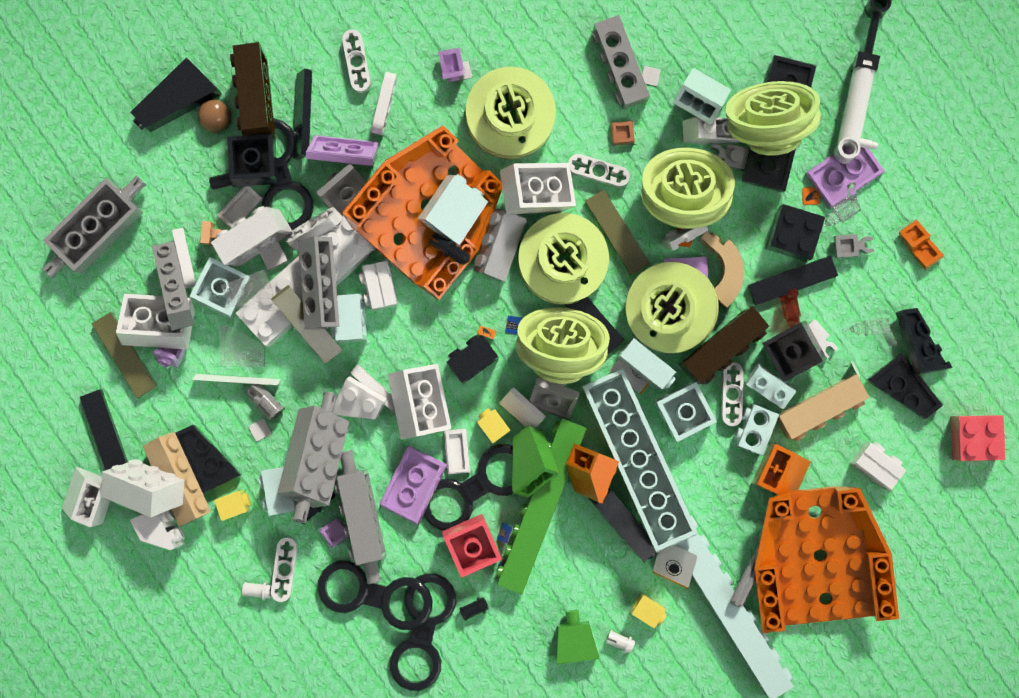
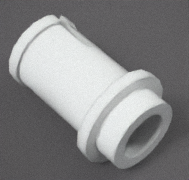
[242,582,271,600]
[606,630,635,654]

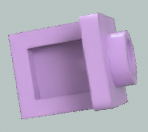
[438,47,465,82]
[153,348,186,368]

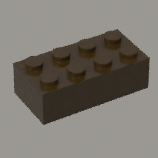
[230,42,276,141]
[678,306,770,385]

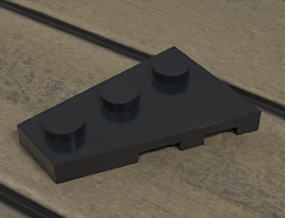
[896,308,953,375]
[866,353,943,419]
[175,425,242,493]

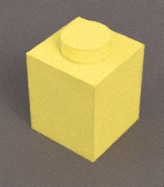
[477,408,510,443]
[214,490,252,521]
[630,592,666,628]

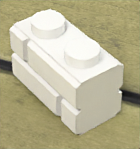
[359,261,398,311]
[851,442,906,491]

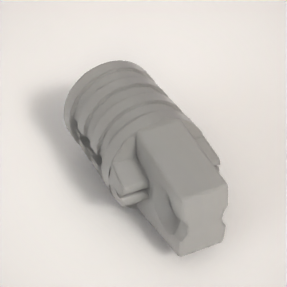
[246,384,285,422]

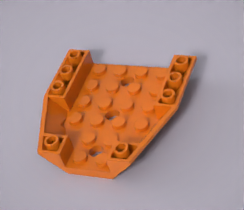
[342,125,502,300]
[754,486,899,633]

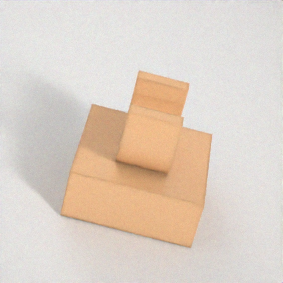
[200,221,223,246]

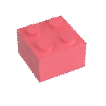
[951,415,1006,461]
[442,514,502,578]

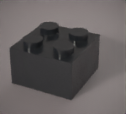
[227,133,278,187]
[765,204,825,262]
[762,320,827,382]
[446,335,499,384]

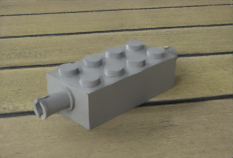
[42,175,146,278]
[277,392,349,523]
[334,450,386,584]

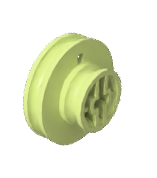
[466,67,556,159]
[726,81,821,155]
[641,148,735,229]
[518,213,609,305]
[626,262,719,353]
[516,307,610,384]

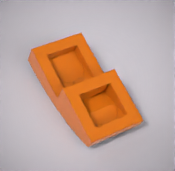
[899,220,944,270]

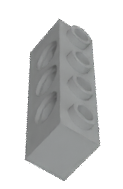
[591,15,650,110]
[298,236,340,330]
[152,241,194,331]

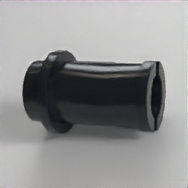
[459,597,489,621]

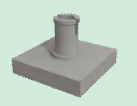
[316,164,366,216]
[529,378,580,420]

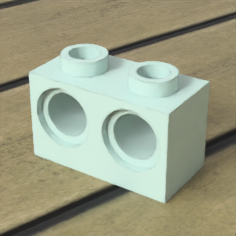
[745,363,796,409]
[734,404,779,456]

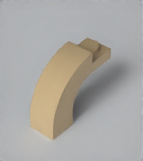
[698,231,744,309]

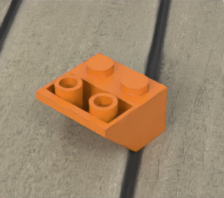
[566,443,619,503]
[752,443,811,495]

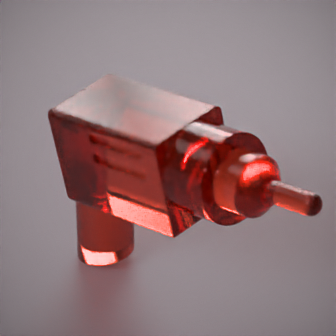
[780,289,801,328]

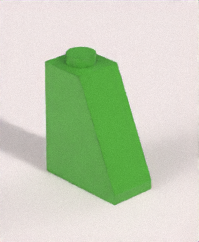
[512,425,559,498]

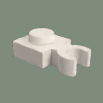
[808,319,837,359]

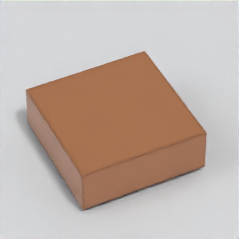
[610,121,635,146]

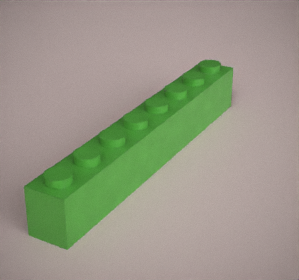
[495,418,587,594]

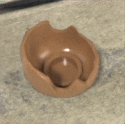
[198,99,232,133]

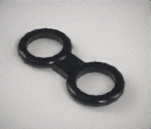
[262,118,314,230]
[424,444,514,531]
[317,560,433,630]
[389,573,456,691]

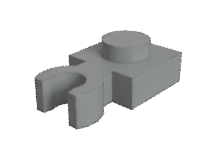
[710,144,749,171]
[834,234,874,258]

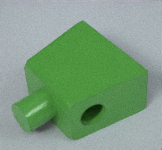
[556,609,599,664]

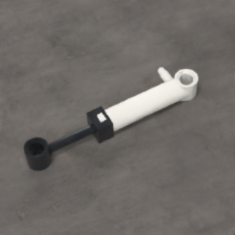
[834,0,892,164]

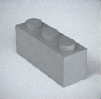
[473,209,527,282]

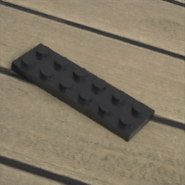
[742,55,817,193]

